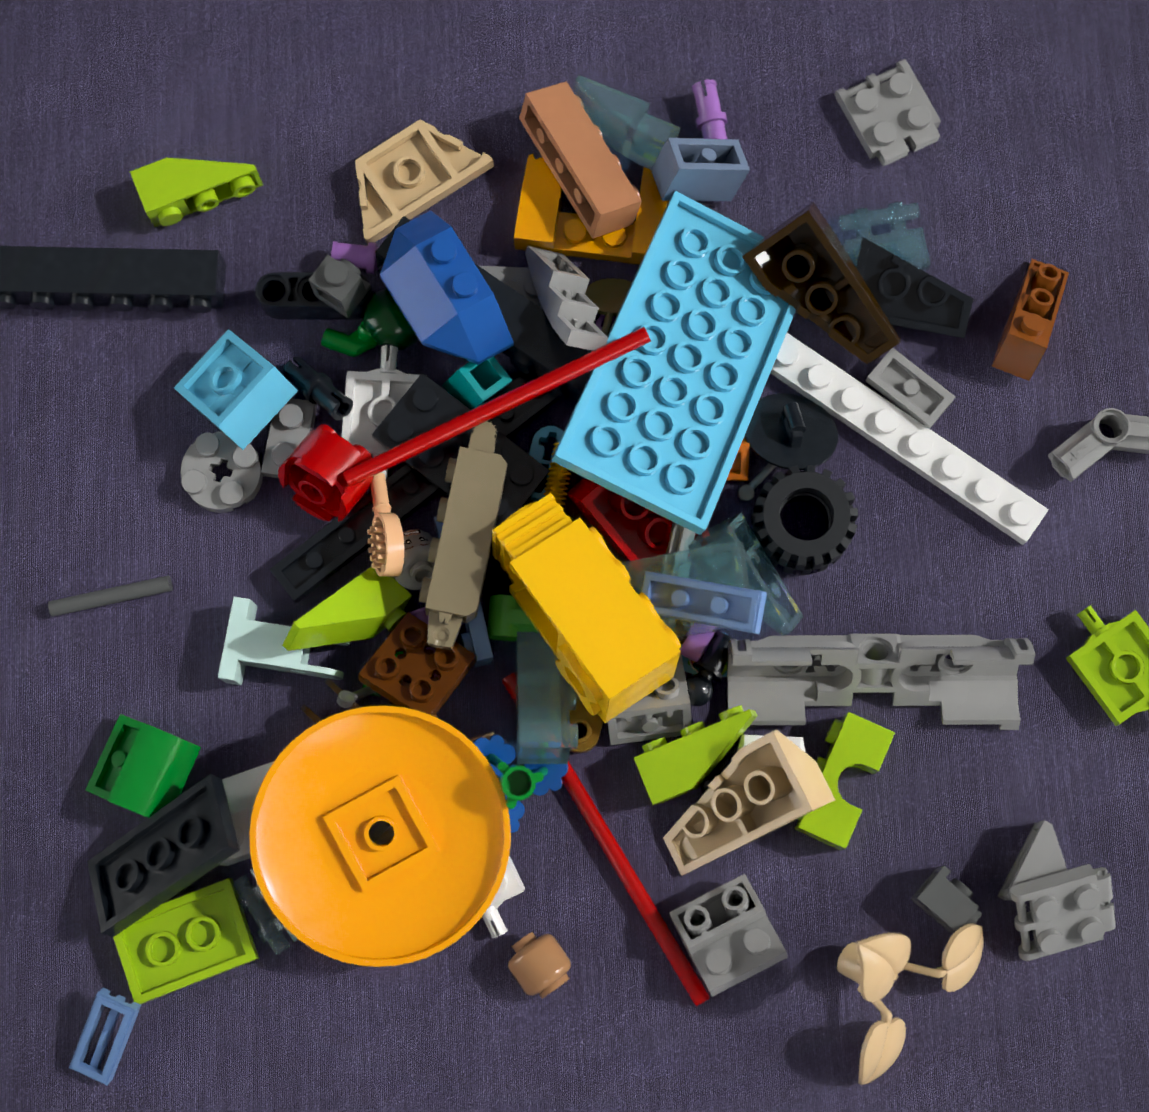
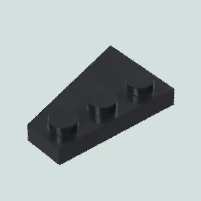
[856,237,973,338]

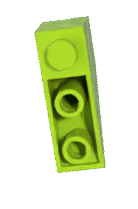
[130,157,263,227]
[634,705,757,805]

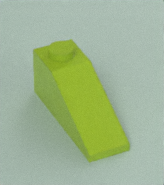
[282,566,412,651]

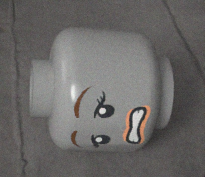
[394,529,435,590]

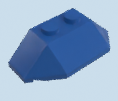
[380,210,514,365]

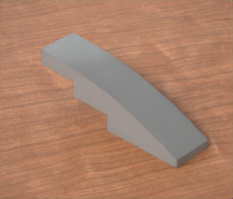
[525,246,608,351]

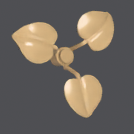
[837,923,983,1086]

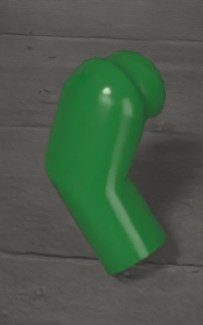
[321,321,377,357]

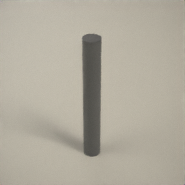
[48,575,173,617]

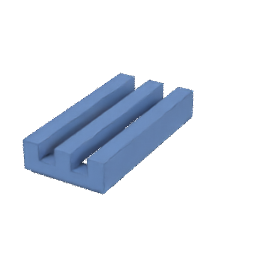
[69,988,141,1085]

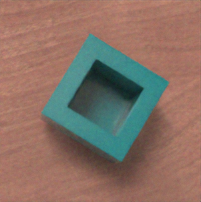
[443,356,512,410]

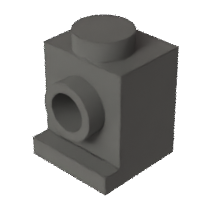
[308,255,371,318]
[910,866,982,933]

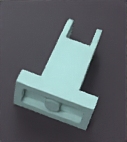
[218,597,350,685]

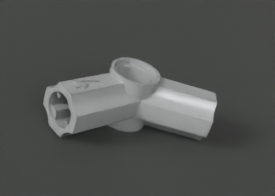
[1048,408,1149,482]

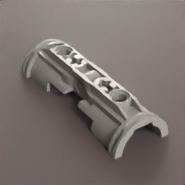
[727,634,1035,731]

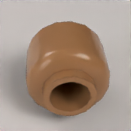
[508,932,571,999]

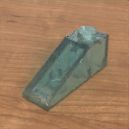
[688,512,804,636]

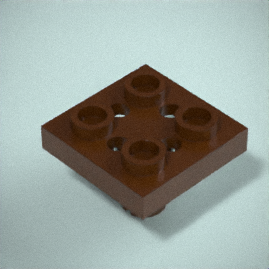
[358,612,476,716]

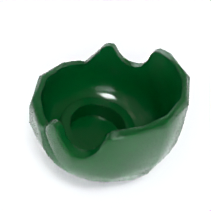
[362,288,418,351]

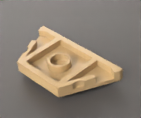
[355,119,494,244]

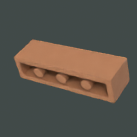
[519,81,642,239]

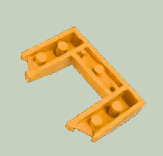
[514,153,669,265]

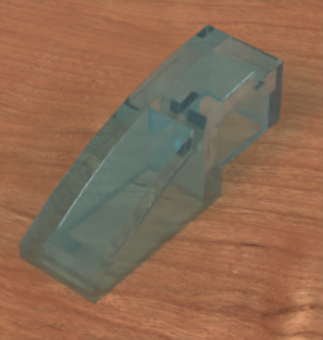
[573,75,681,170]

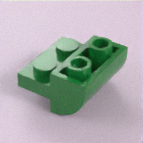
[85,714,201,818]

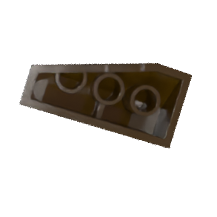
[742,202,901,364]

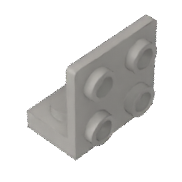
[607,648,692,745]

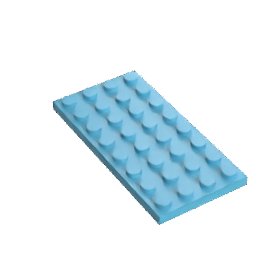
[551,191,796,535]

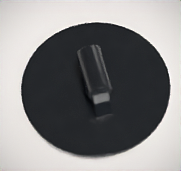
[744,393,838,470]

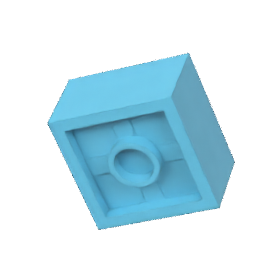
[174,329,298,450]

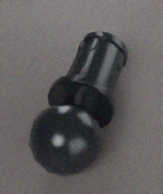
[686,631,733,707]

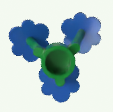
[473,734,568,833]

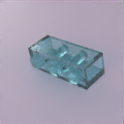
[515,632,578,764]

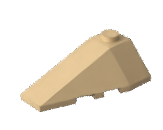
[663,730,835,876]

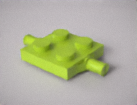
[1066,605,1149,726]

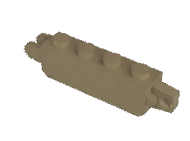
[419,421,507,650]

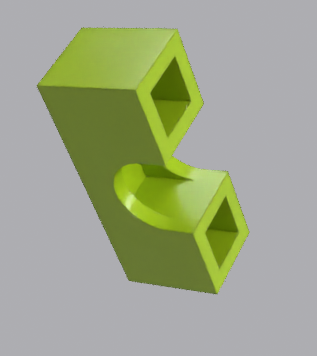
[794,712,895,851]

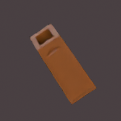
[992,259,1069,381]

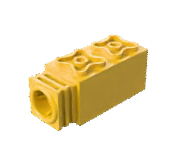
[492,493,681,723]

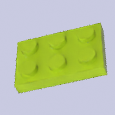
[113,878,259,1005]

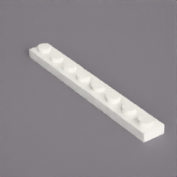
[770,333,1049,545]

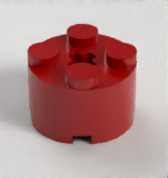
[278,424,374,522]

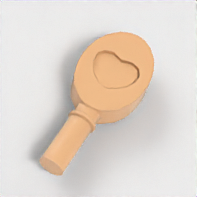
[367,472,404,577]

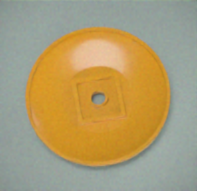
[249,705,511,967]

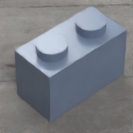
[651,138,750,201]

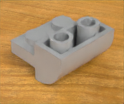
[669,874,788,997]

